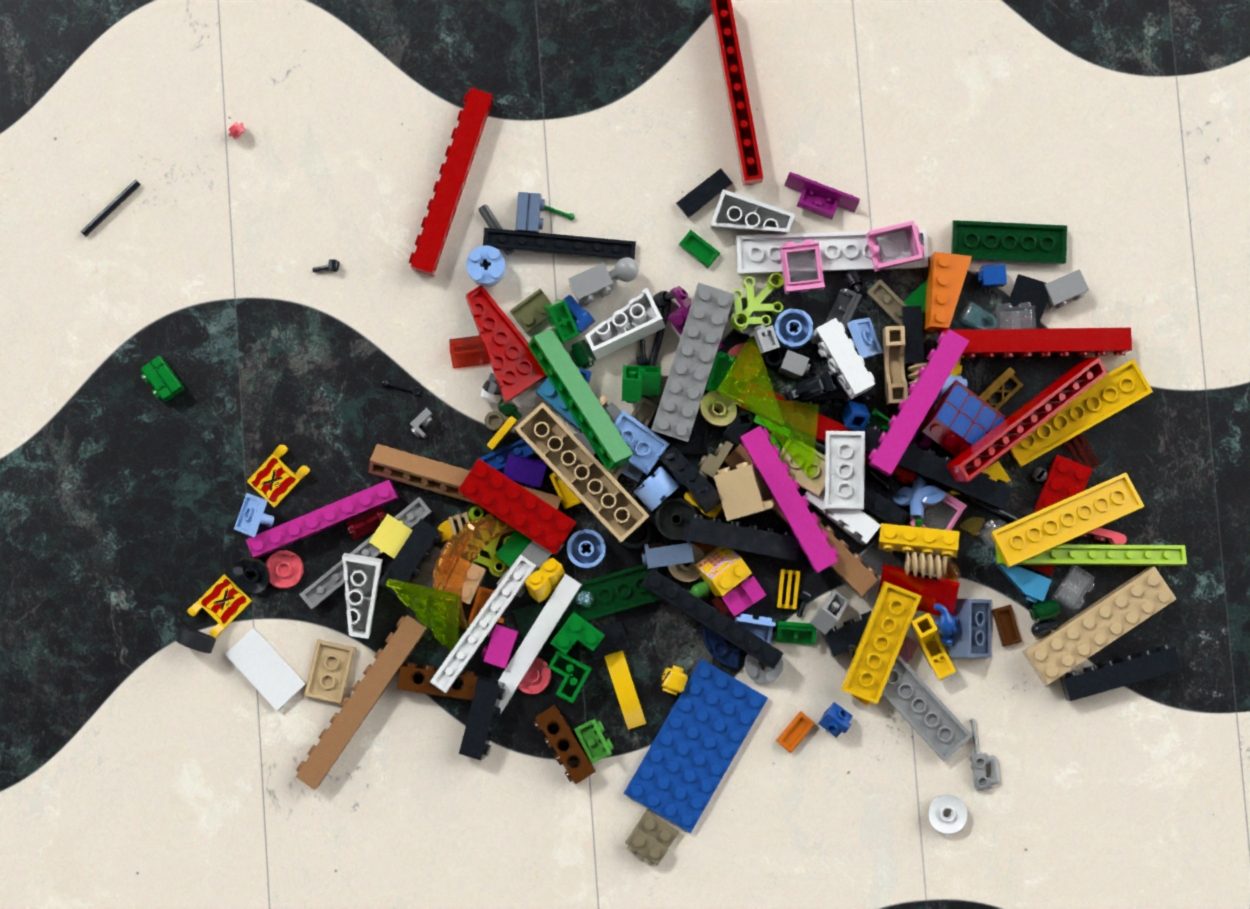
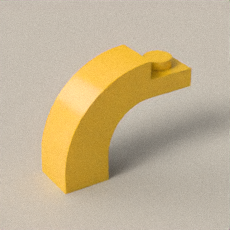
[911,613,956,681]

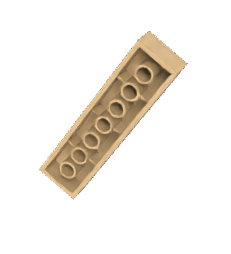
[514,402,649,543]
[1022,567,1176,684]

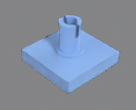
[847,317,883,359]
[234,493,274,537]

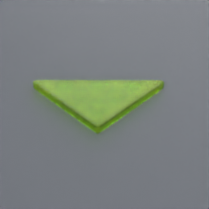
[716,336,784,428]
[744,396,819,478]
[386,578,459,651]

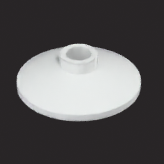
[928,794,967,834]

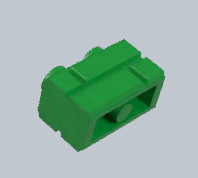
[141,356,185,401]

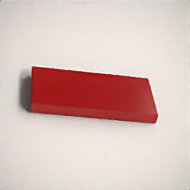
[877,564,960,616]

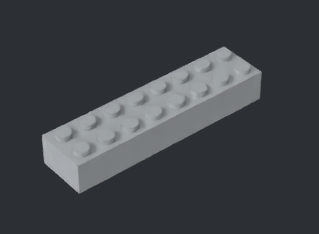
[651,282,735,442]

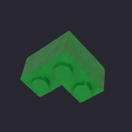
[622,365,661,403]
[550,612,605,655]
[548,650,592,703]

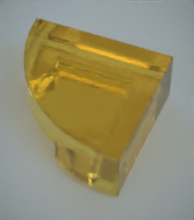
[959,517,985,536]

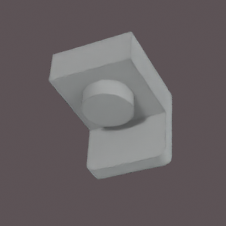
[749,324,780,353]
[410,408,433,439]

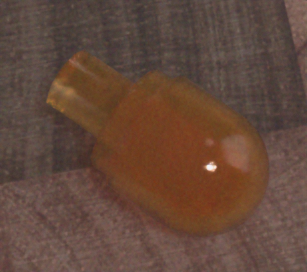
[945,558,961,582]

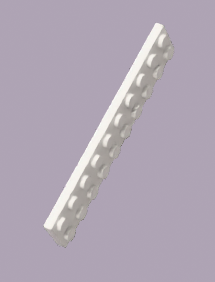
[736,229,928,274]

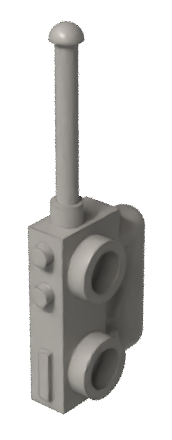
[969,718,1000,790]

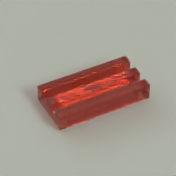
[1064,433,1100,469]

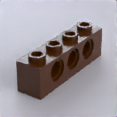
[397,662,479,700]
[534,704,596,784]

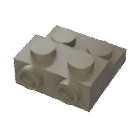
[698,441,733,480]
[625,810,679,866]

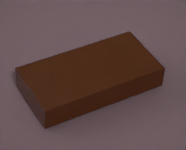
[991,605,1022,647]

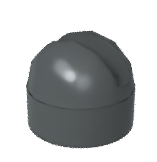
[1031,467,1048,483]

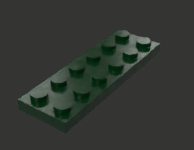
[951,220,1067,264]
[546,564,662,630]

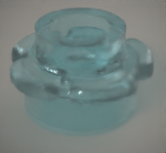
[575,591,594,607]

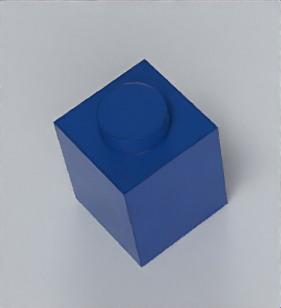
[977,265,1007,288]
[841,401,871,431]

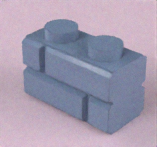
[515,192,545,232]

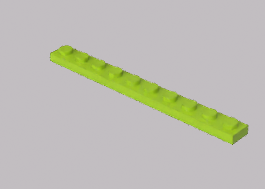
[995,544,1187,566]

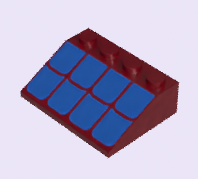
[920,380,1007,457]

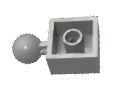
[569,257,639,306]

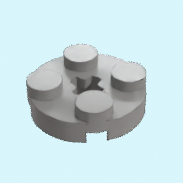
[744,653,783,684]

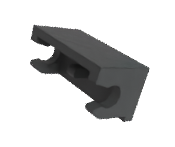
[825,288,862,330]

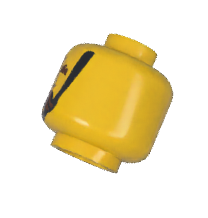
[660,665,688,695]

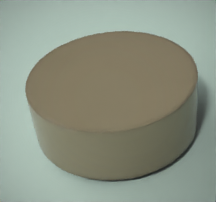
[485,411,504,431]

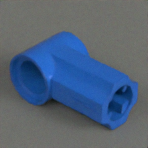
[563,295,596,334]

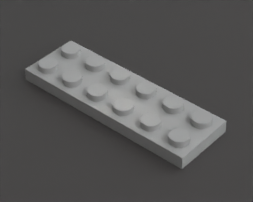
[882,654,973,761]

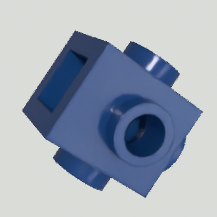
[818,702,853,738]

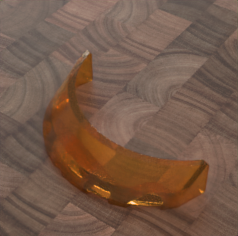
[432,514,516,630]

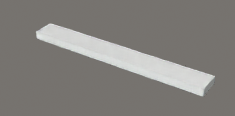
[430,555,536,693]
[498,574,582,715]

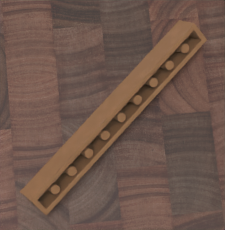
[368,444,561,510]
[723,444,878,596]
[295,615,428,790]

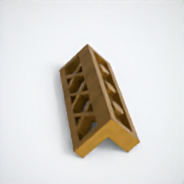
[979,367,1023,410]

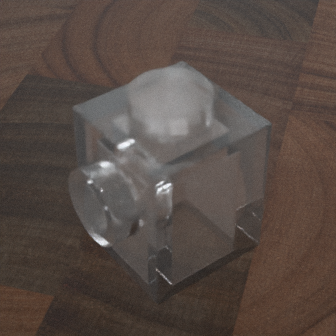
[978,519,1007,549]

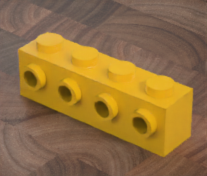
[878,523,960,558]

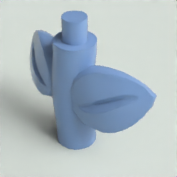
[893,475,947,520]

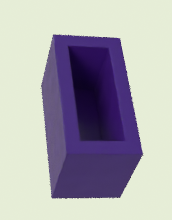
[503,453,547,489]

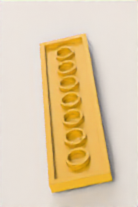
[1010,359,1153,467]
[990,473,1144,568]

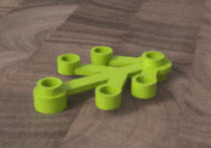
[730,273,783,331]
[460,506,510,577]

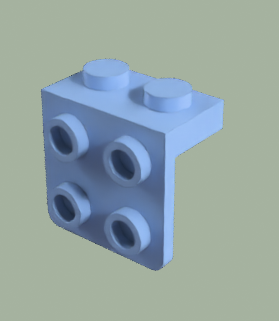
[734,614,776,644]

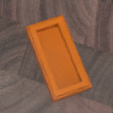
[776,711,815,753]

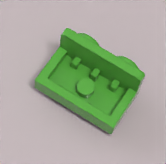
[574,718,614,764]

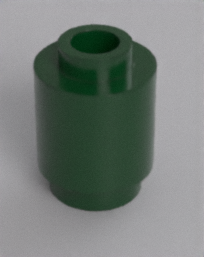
[571,340,596,370]
[1029,599,1060,623]

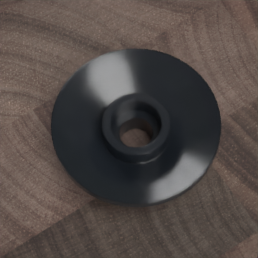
[232,556,270,594]

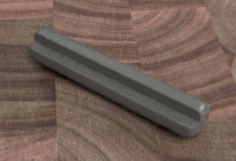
[478,204,515,256]

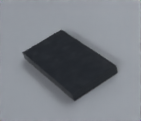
[669,381,708,455]

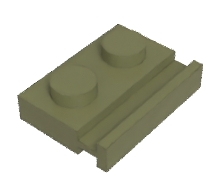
[510,289,552,334]

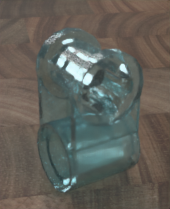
[958,301,997,329]

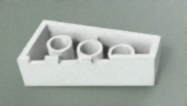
[710,189,795,234]
[585,287,666,360]
[809,318,875,399]
[804,490,881,545]
[342,553,383,639]

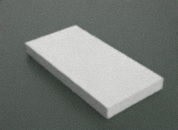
[825,431,865,509]
[225,628,306,711]

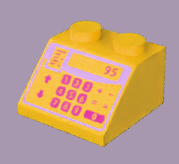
[694,547,752,596]

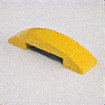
[604,650,646,730]

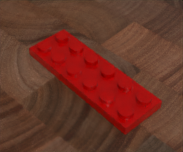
[1024,455,1093,576]
[457,458,576,554]

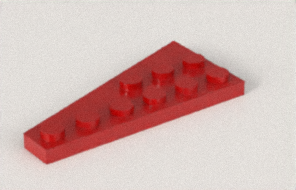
[465,285,547,404]

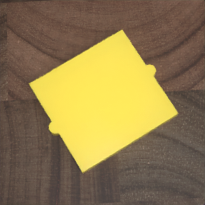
[369,514,413,559]

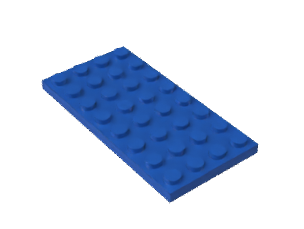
[624,659,768,833]

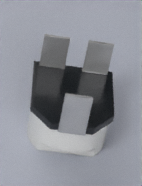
[480,372,502,403]

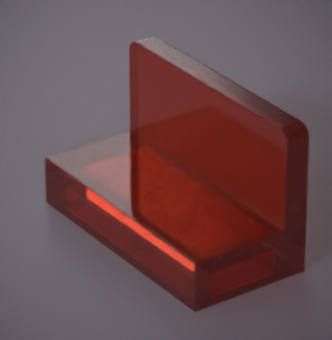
[449,335,490,368]

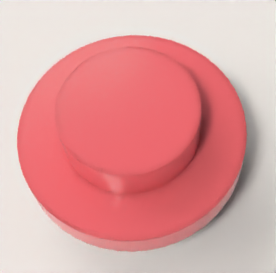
[228,122,246,139]

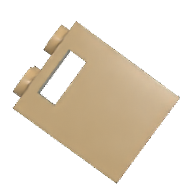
[714,461,775,521]

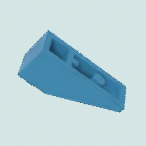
[993,558,1052,604]

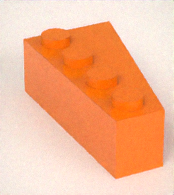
[924,252,972,333]

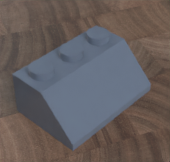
[949,599,992,658]

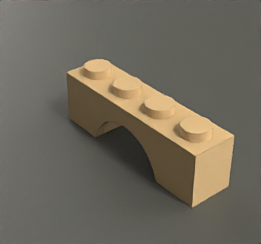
[882,326,908,405]

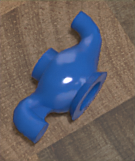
[934,604,958,646]

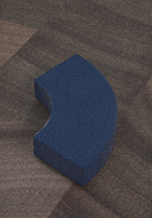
[702,628,740,669]

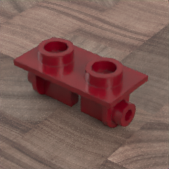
[346,506,386,540]

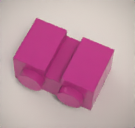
[721,576,766,617]
[481,624,519,669]

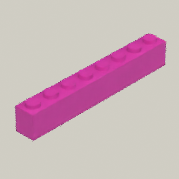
[868,329,969,476]
[739,426,839,573]
[246,480,399,558]

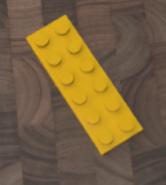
[841,581,922,704]

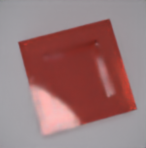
[711,596,730,615]

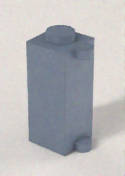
[642,541,694,569]

